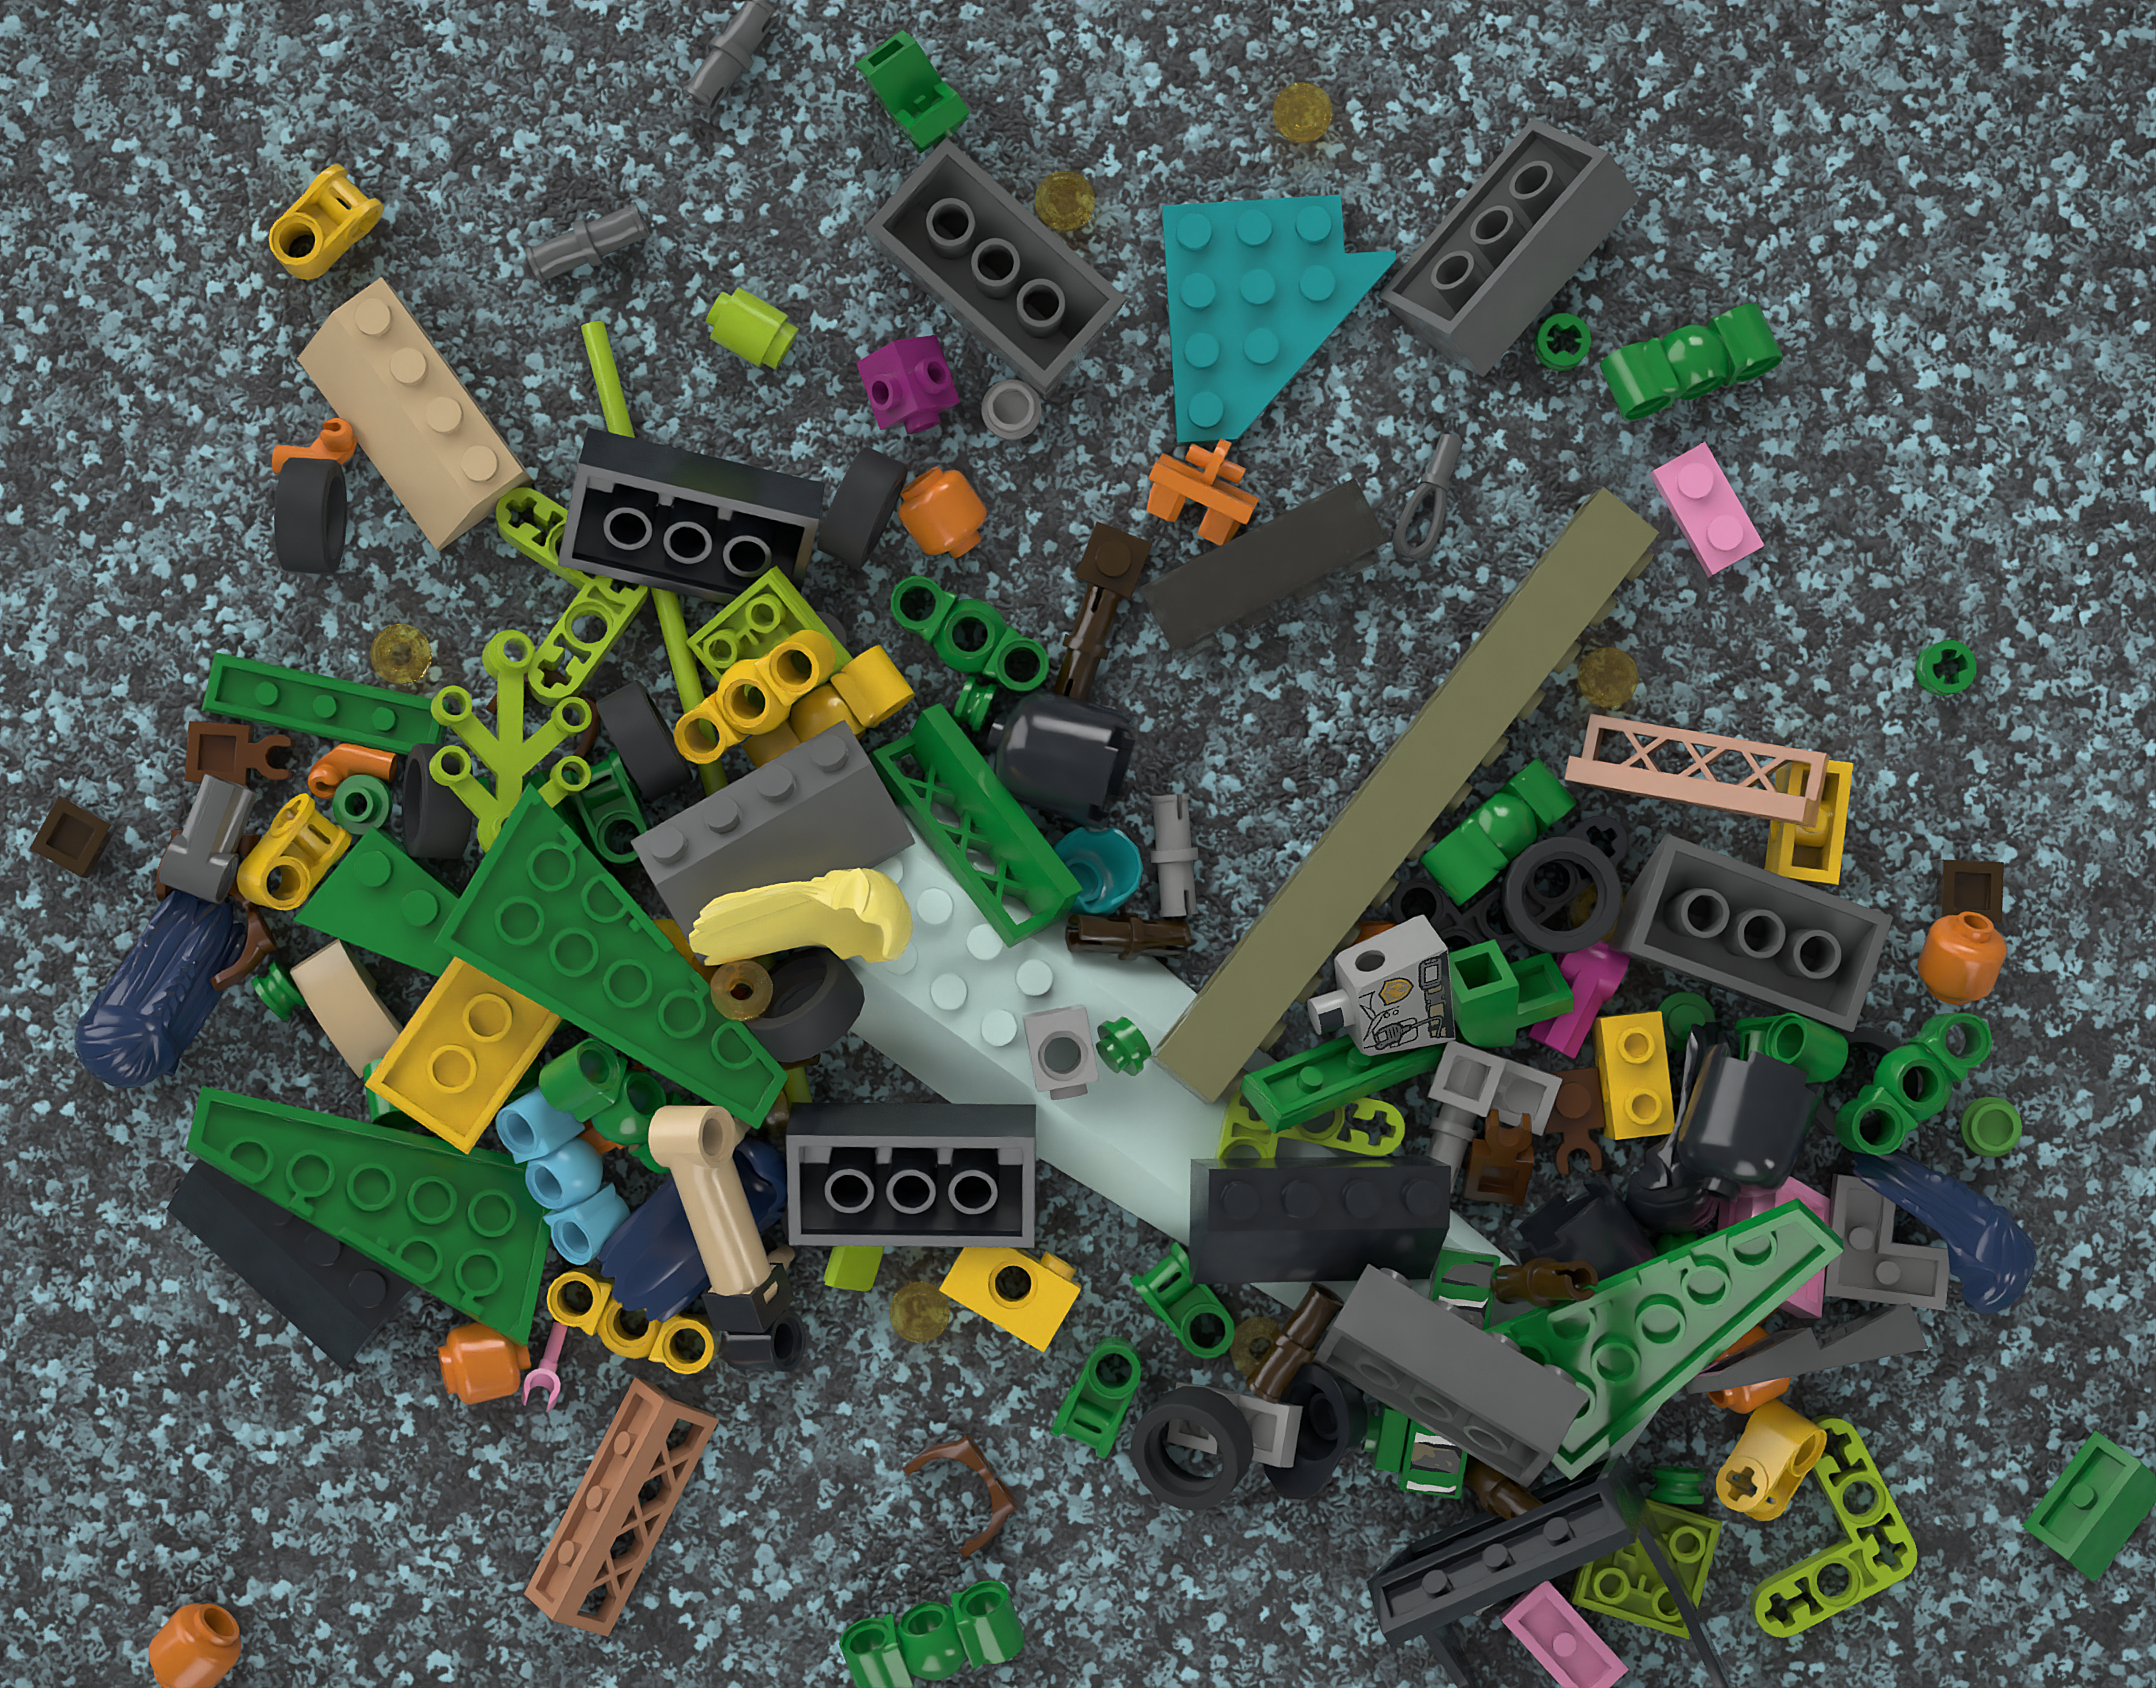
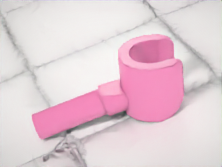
[521,1322,568,1412]

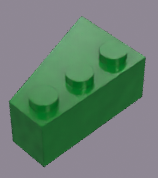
[293,826,463,977]

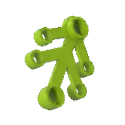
[429,629,592,854]

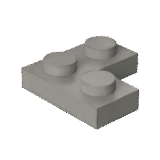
[1823,1173,1950,1311]

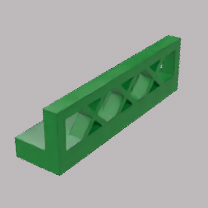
[869,703,1083,948]

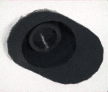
[1263,1363,1368,1500]

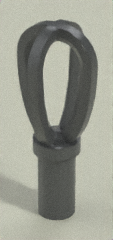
[1393,434,1464,560]

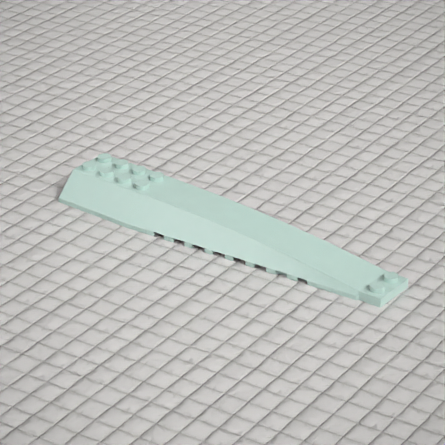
[791,798,1662,1466]

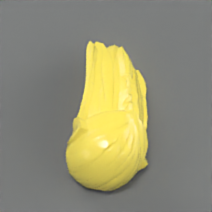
[689,868,913,965]

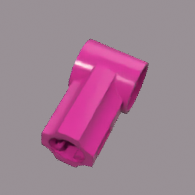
[1526,941,1630,1059]

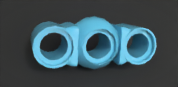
[496,1085,631,1265]

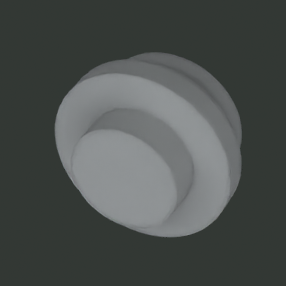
[982,379,1041,440]

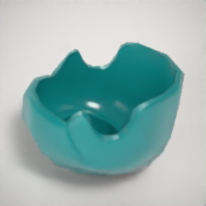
[1052,827,1144,917]

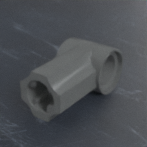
[159,774,258,905]

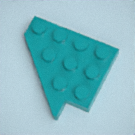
[1162,194,1396,446]

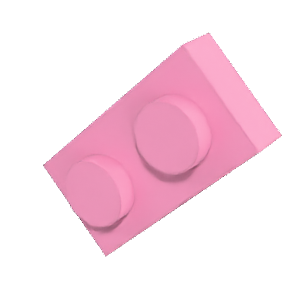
[1649,442,1765,577]
[1499,1580,1629,1688]

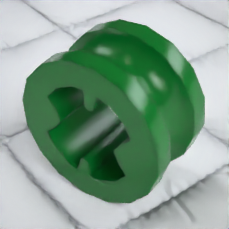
[1534,313,1591,372]
[1915,640,1976,696]
[952,674,998,735]
[251,961,308,1021]
[1649,1465,1706,1504]

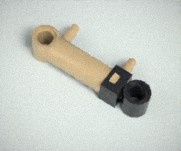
[648,1106,806,1372]

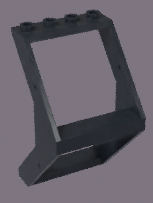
[1367,1452,1734,1688]

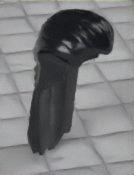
[1622,1022,1732,1234]

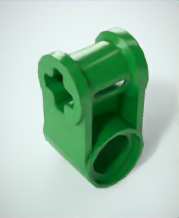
[562,749,653,869]
[1735,1013,1848,1084]
[1129,1241,1235,1359]
[1049,1336,1142,1460]

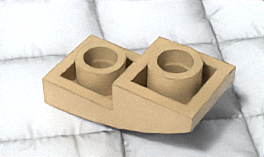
[290,938,404,1079]

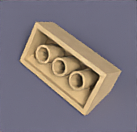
[297,277,535,552]

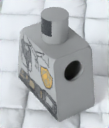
[1307,915,1456,1056]

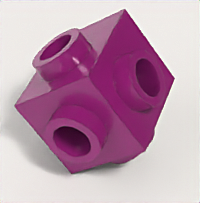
[856,335,960,434]

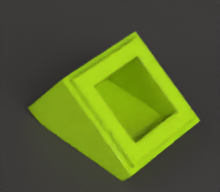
[823,1246,885,1292]

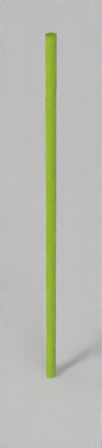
[581,321,813,1111]

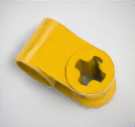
[269,163,384,280]
[237,793,352,910]
[1716,1398,1827,1521]

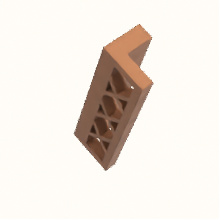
[1564,714,1830,828]
[524,1377,719,1637]

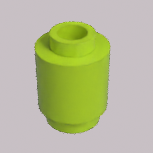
[705,287,799,370]

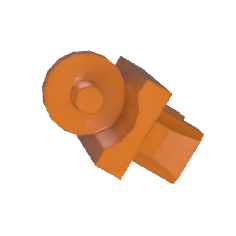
[1146,438,1260,547]

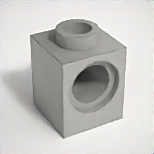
[1022,1004,1100,1100]

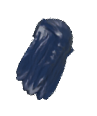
[74,889,248,1089]
[597,1133,788,1323]
[1852,1148,2037,1315]

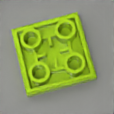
[686,566,853,712]
[1569,1496,1723,1639]

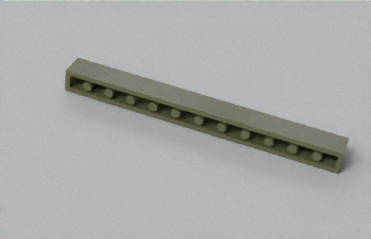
[1148,487,1660,1104]

